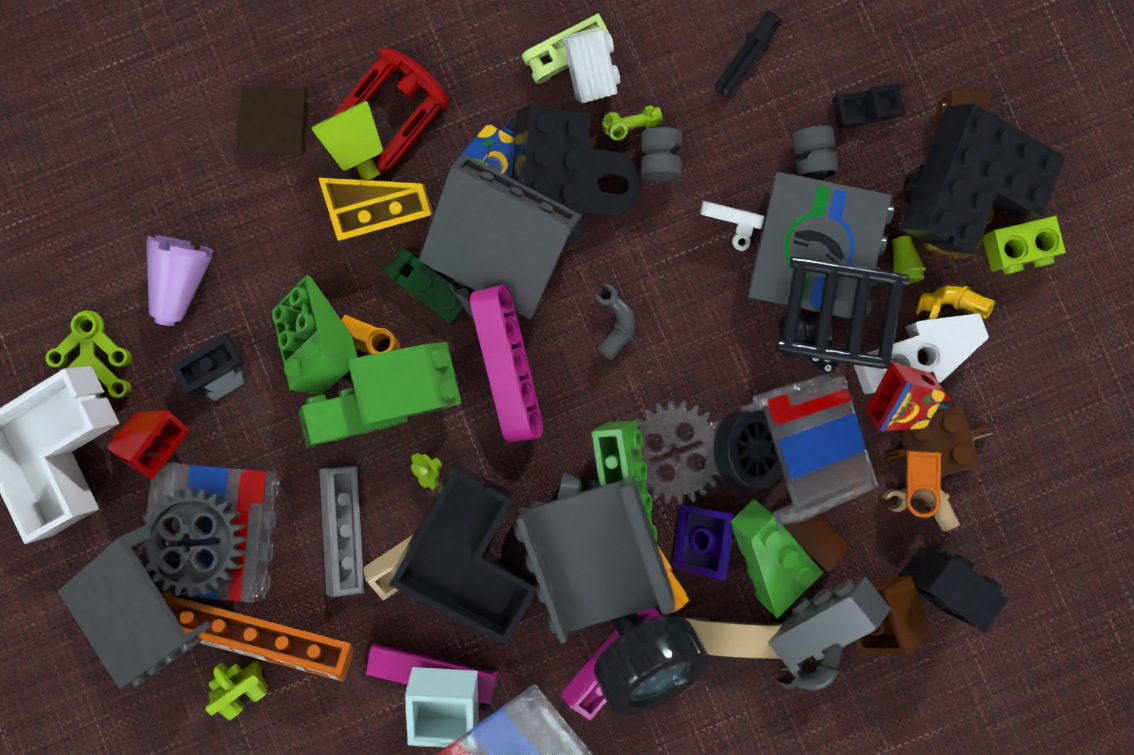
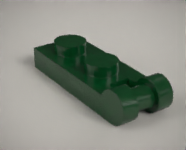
[382,246,465,325]

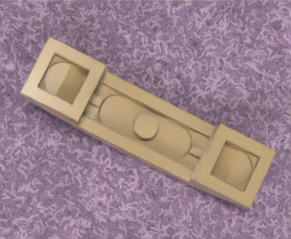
[684,617,783,659]

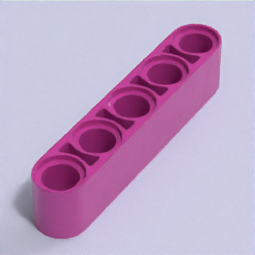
[470,285,543,443]

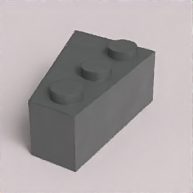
[768,577,891,673]

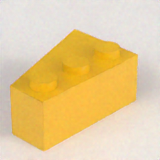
[319,178,433,241]

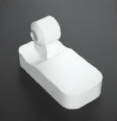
[700,201,765,251]

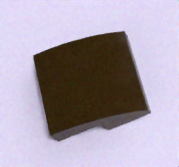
[240,86,308,155]

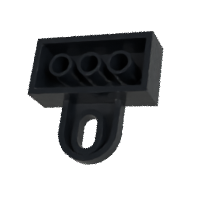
[512,105,640,245]

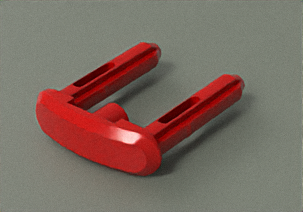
[331,48,449,173]

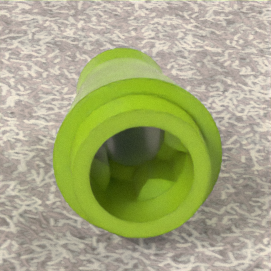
[892,236,926,284]

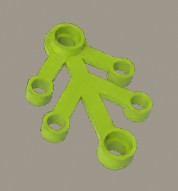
[45,310,132,398]

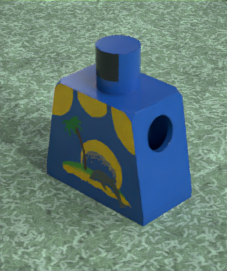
[456,117,516,178]

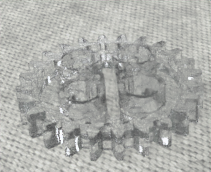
[635,400,721,504]

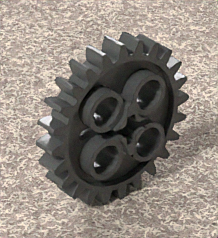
[139,488,248,597]

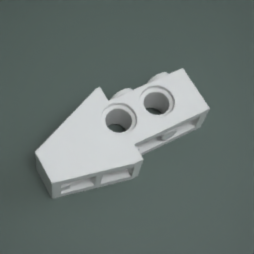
[853,313,989,394]

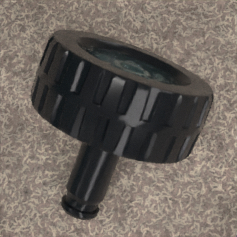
[594,613,709,716]

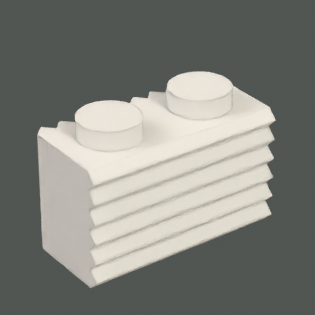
[562,27,620,103]

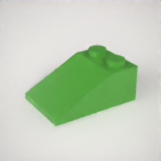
[348,342,462,425]

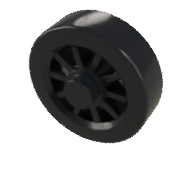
[714,409,786,491]

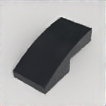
[832,84,905,129]

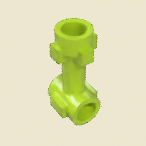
[602,105,663,141]

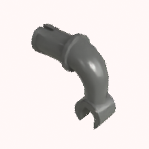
[596,284,636,361]
[777,642,843,691]

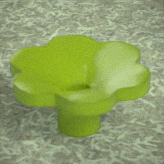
[411,453,442,489]

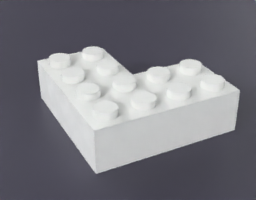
[0,366,120,544]

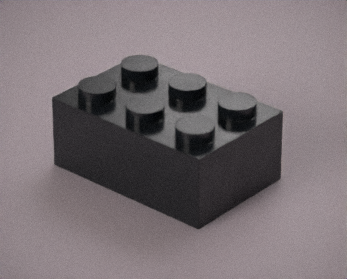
[898,547,1010,633]

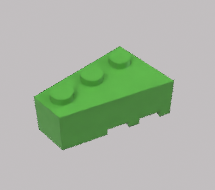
[298,388,408,449]
[730,499,823,618]

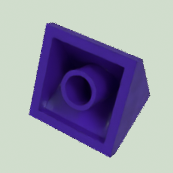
[672,504,736,580]

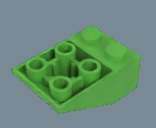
[272,275,357,395]

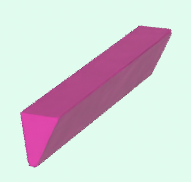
[562,607,665,721]
[366,642,498,704]

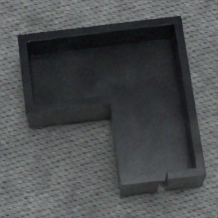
[900,104,1065,254]
[389,462,537,645]

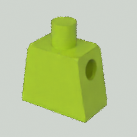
[312,100,383,180]

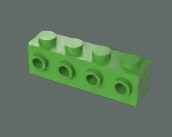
[591,420,657,541]

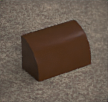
[779,498,849,573]

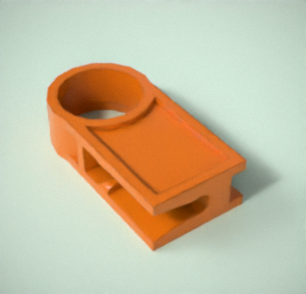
[905,451,941,518]

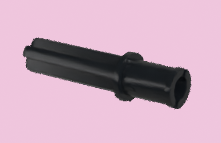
[715,11,783,97]

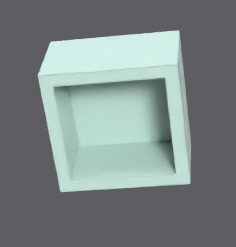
[405,667,478,749]

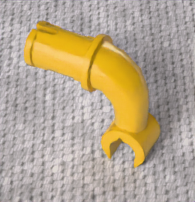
[916,286,995,320]

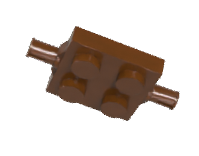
[883,405,993,476]

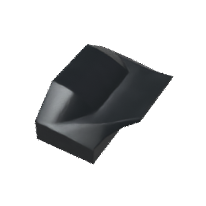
[171,334,244,401]

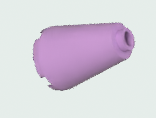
[146,235,214,326]

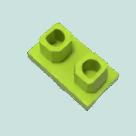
[205,659,268,721]

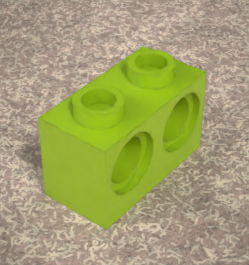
[982,216,1066,275]

